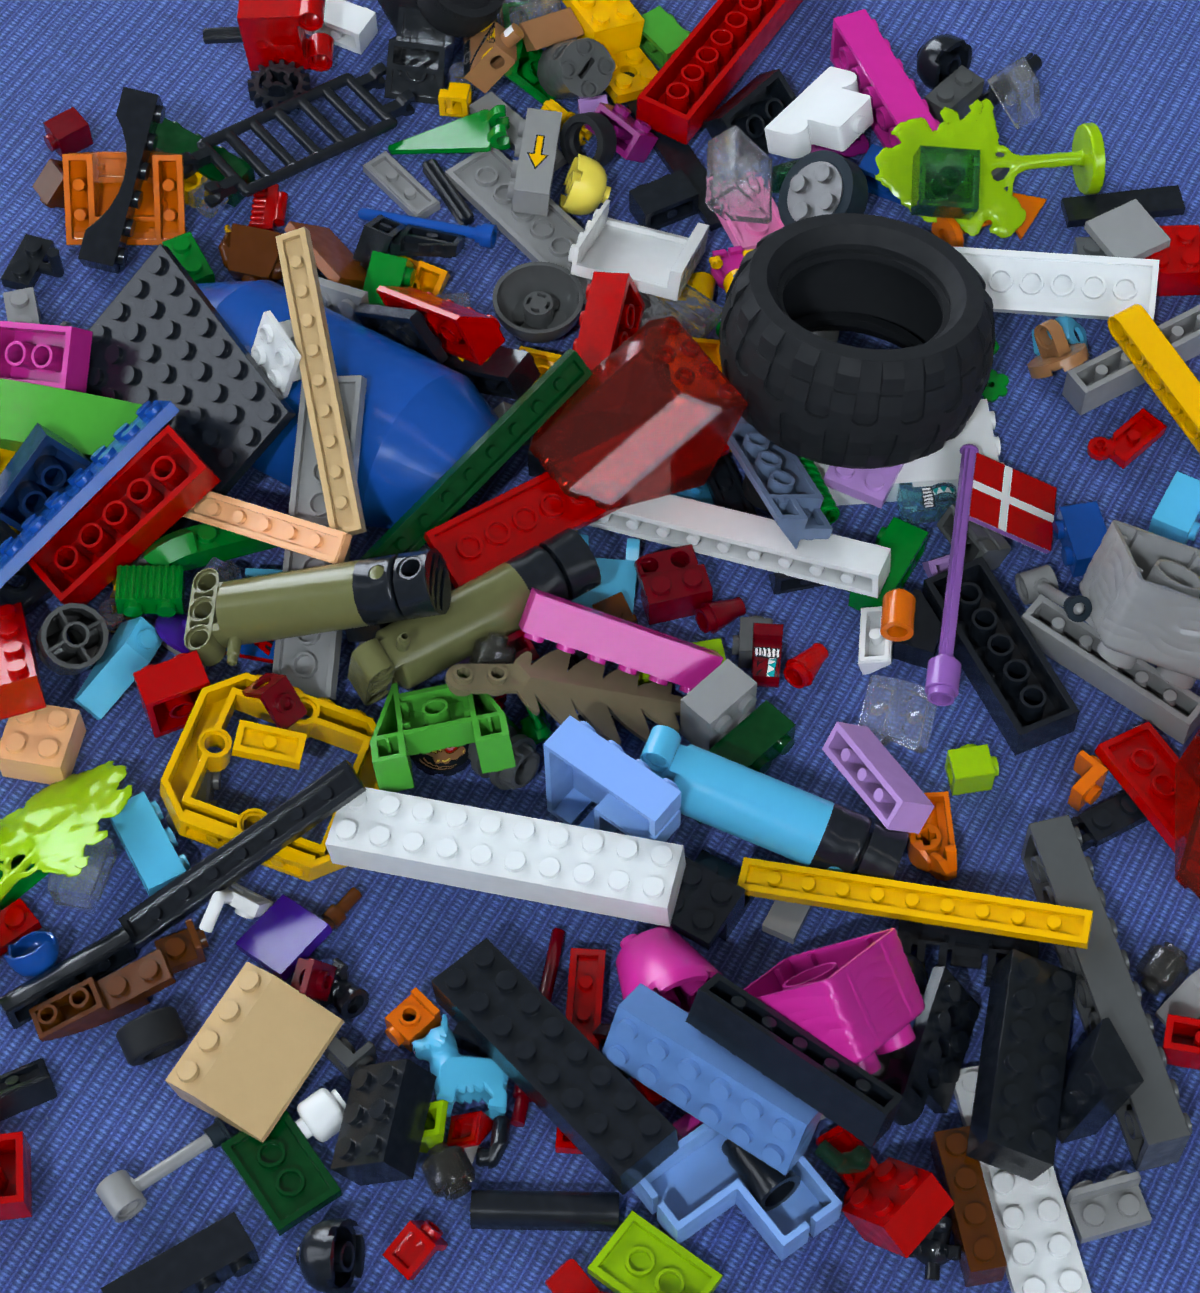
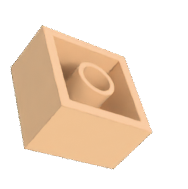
[0,704,86,785]

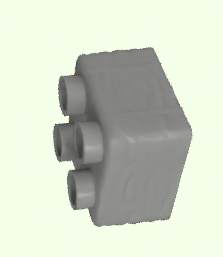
[1079,520,1200,689]

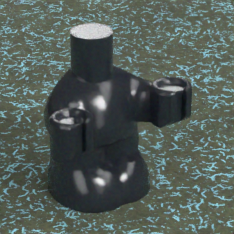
[310,958,369,1019]
[909,1217,962,1281]

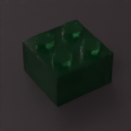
[911,145,980,220]

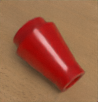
[783,643,829,688]

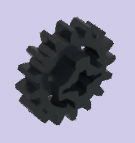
[247,59,311,114]

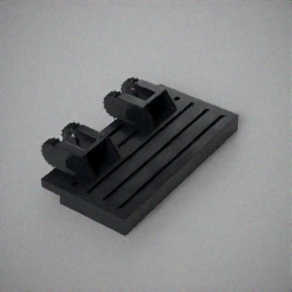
[898,920,1040,987]

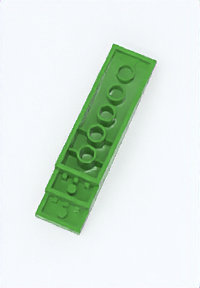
[0,378,142,462]

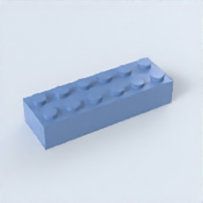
[602,983,822,1176]

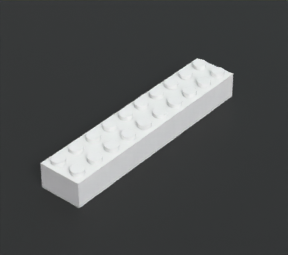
[325,787,686,927]

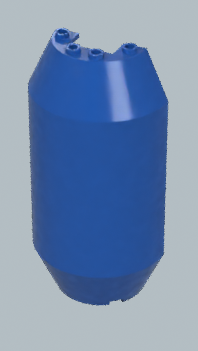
[197,280,499,529]

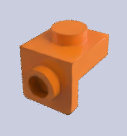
[1067,750,1108,811]

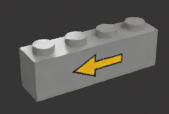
[507,107,562,216]

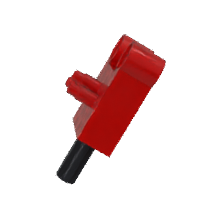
[203,0,334,72]

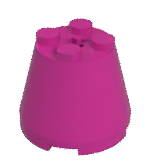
[616,925,723,1013]

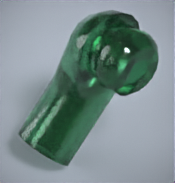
[814,1140,872,1174]

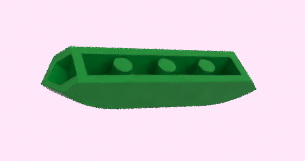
[143,523,277,571]

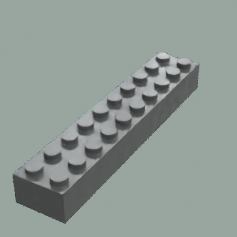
[1021,815,1193,1172]

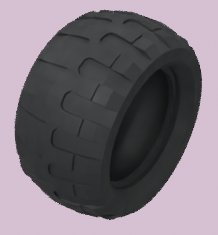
[719,213,996,469]

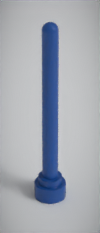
[358,208,498,249]

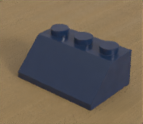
[0,423,92,532]

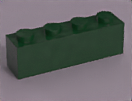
[155,118,255,208]
[696,700,796,824]

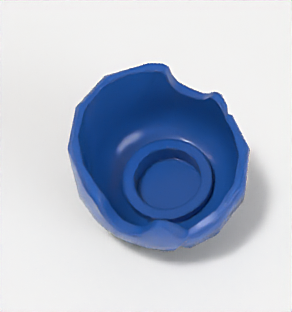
[3,931,60,977]

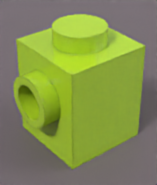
[944,744,999,796]

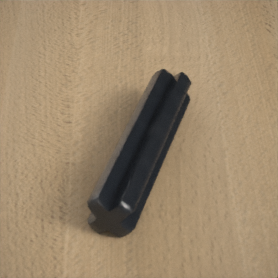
[422,159,474,226]

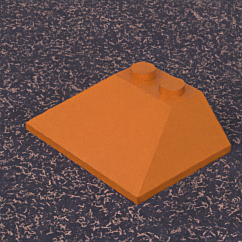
[62,151,186,245]

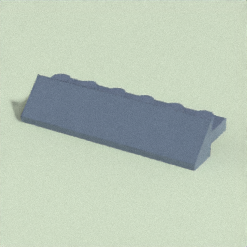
[704,401,833,549]

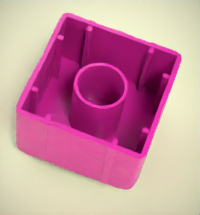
[743,928,925,1075]

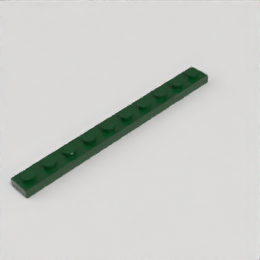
[359,349,593,560]

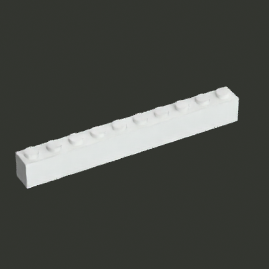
[588,491,891,598]

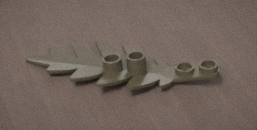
[445,649,683,745]

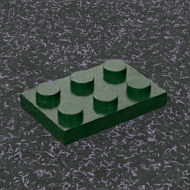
[221,1110,342,1236]

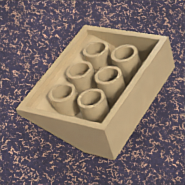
[165,962,344,1143]

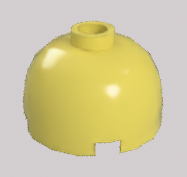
[559,154,611,216]

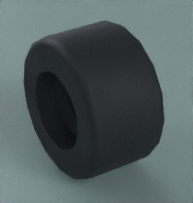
[116,1006,188,1066]

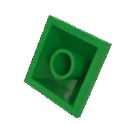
[503,38,555,105]

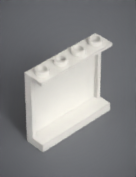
[568,199,710,301]

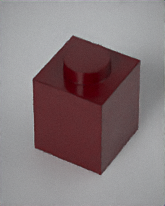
[43,107,93,158]

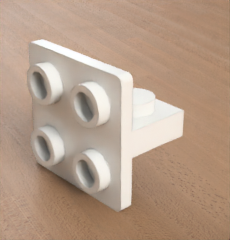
[251,310,302,398]

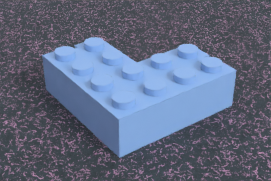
[543,715,681,842]
[632,1123,842,1261]

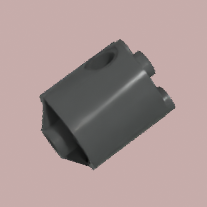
[537,38,616,100]
[36,603,109,676]

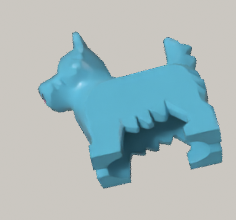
[411,1014,508,1120]

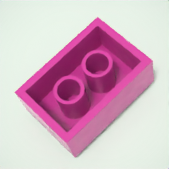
[0,321,93,393]

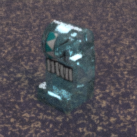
[897,482,957,524]

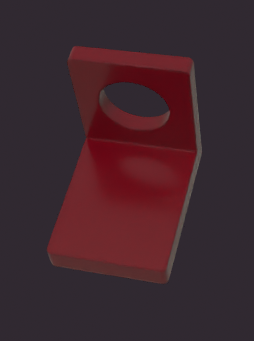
[242,673,307,729]
[290,958,337,1002]

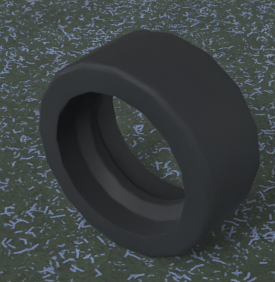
[560,112,617,166]

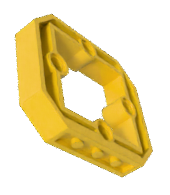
[160,672,379,882]

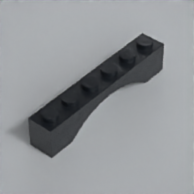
[78,87,166,274]

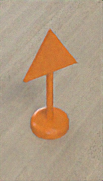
[931,193,1047,247]

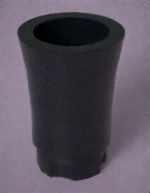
[721,1139,801,1212]

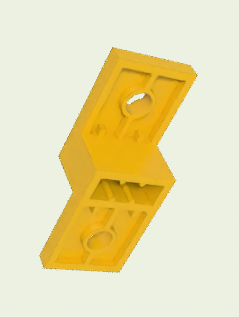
[562,0,658,104]

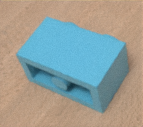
[1148,471,1200,545]

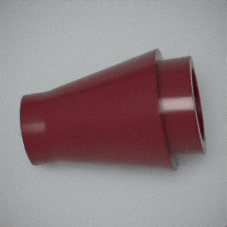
[695,597,746,634]

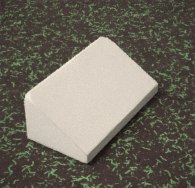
[858,606,893,675]

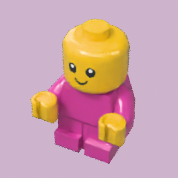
[709,245,754,294]

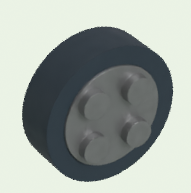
[778,150,868,226]

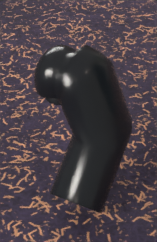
[476,1116,511,1169]

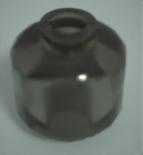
[469,632,516,664]
[1136,941,1190,996]
[421,1142,475,1201]

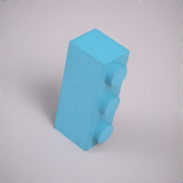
[110,791,191,897]

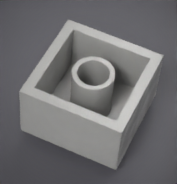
[680,659,757,751]

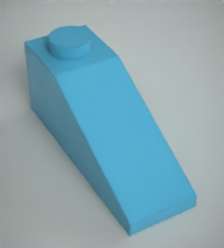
[73,617,163,720]

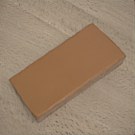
[519,7,584,52]

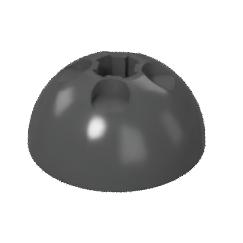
[492,262,584,343]

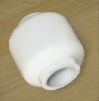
[295,1088,346,1142]

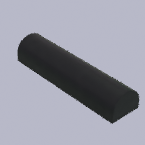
[0,926,138,1029]
[470,1189,620,1232]

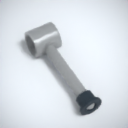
[1015,564,1092,622]
[96,1117,231,1223]

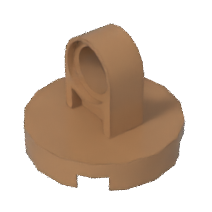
[1027,319,1089,379]

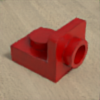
[382,1220,448,1280]

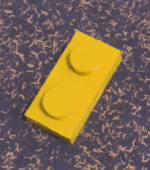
[232,719,307,770]

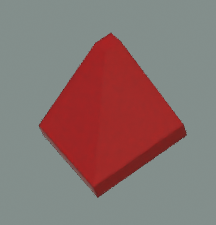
[446,1110,493,1150]

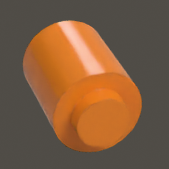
[880,588,916,642]

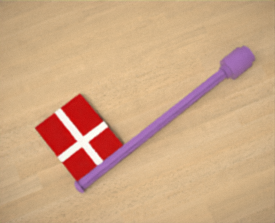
[925,444,1057,706]

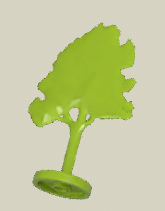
[875,98,1106,238]
[0,761,133,901]

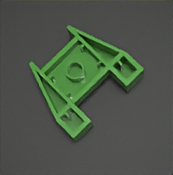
[370,683,516,792]

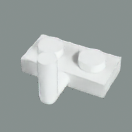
[199,882,273,933]

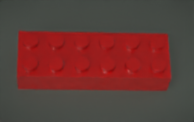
[27,424,221,605]

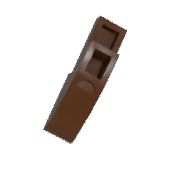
[29,948,176,1042]

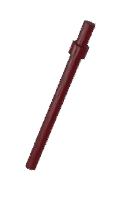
[510,928,566,1127]

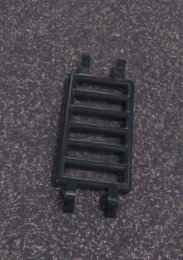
[181,62,416,208]

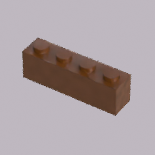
[930,1126,1007,1287]

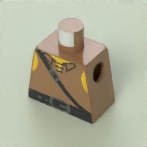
[464,22,524,93]

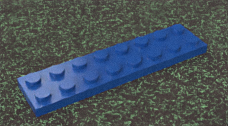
[0,400,180,588]

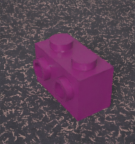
[585,102,659,163]

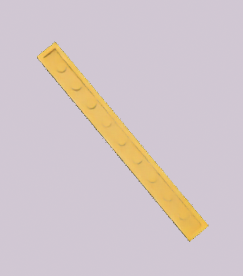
[737,857,1093,949]

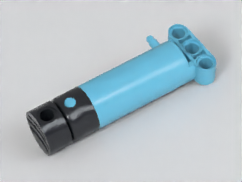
[639,725,909,880]

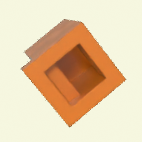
[385,987,441,1052]

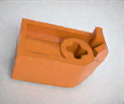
[906,791,957,881]

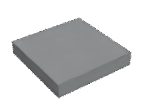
[1084,199,1171,259]

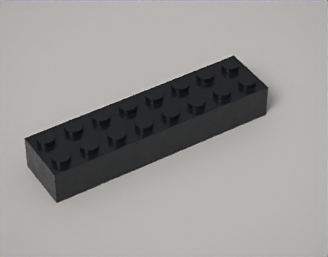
[431,938,679,1195]

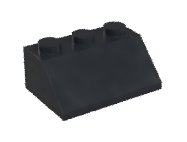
[702,69,797,168]
[1057,1017,1144,1144]

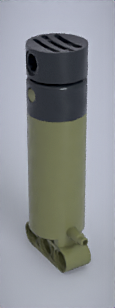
[347,528,601,706]
[184,548,451,667]

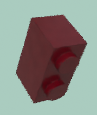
[641,564,713,625]

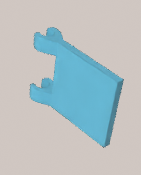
[572,534,640,614]

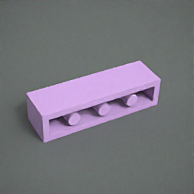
[822,722,935,834]

